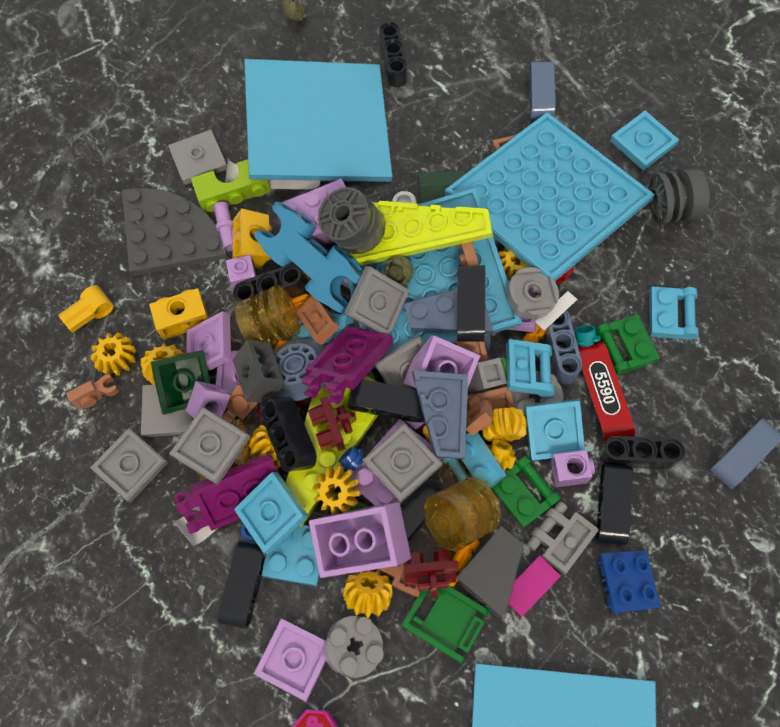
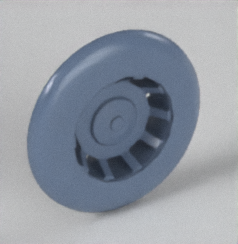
[273,339,326,401]

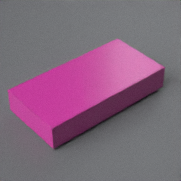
[509,556,561,617]

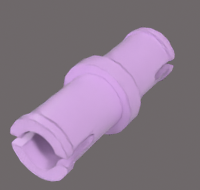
[213,202,233,252]

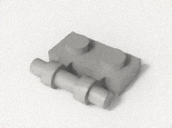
[526,501,599,575]

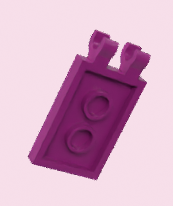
[302,325,393,404]
[174,453,278,533]

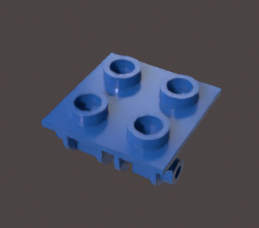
[598,550,661,614]

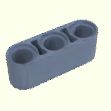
[529,61,555,120]
[544,310,582,384]
[710,417,780,490]

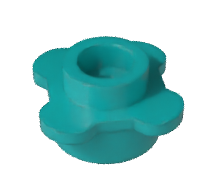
[574,325,601,347]

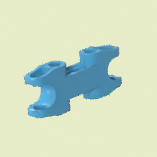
[254,202,363,313]

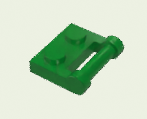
[596,314,660,375]
[491,455,562,529]

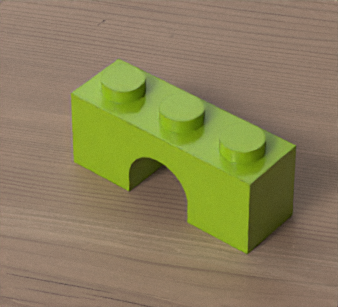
[191,159,271,213]

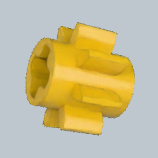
[486,440,516,472]

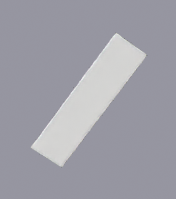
[535,291,578,330]

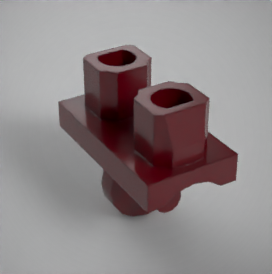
[308,396,357,452]
[404,549,458,599]

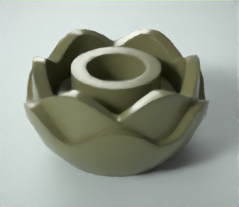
[283,0,306,21]
[385,256,414,286]

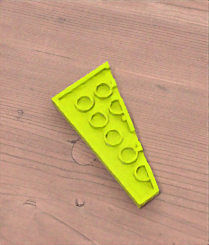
[339,201,493,266]
[286,375,378,527]

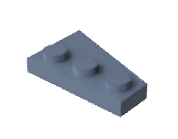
[404,289,494,334]
[412,370,468,459]

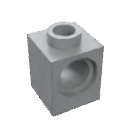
[468,358,507,393]

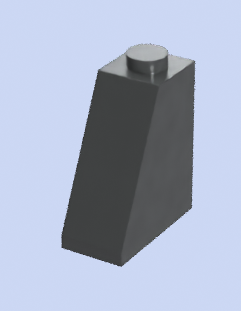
[457,526,524,622]

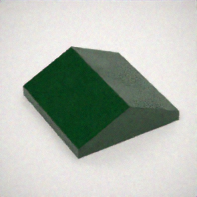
[418,170,466,204]
[150,350,210,415]

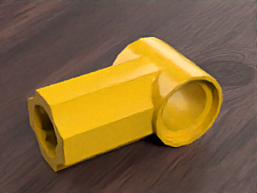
[58,285,114,333]

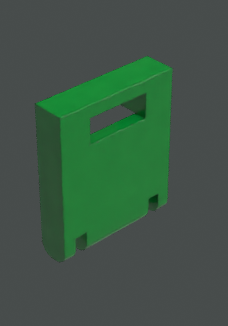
[401,586,490,664]

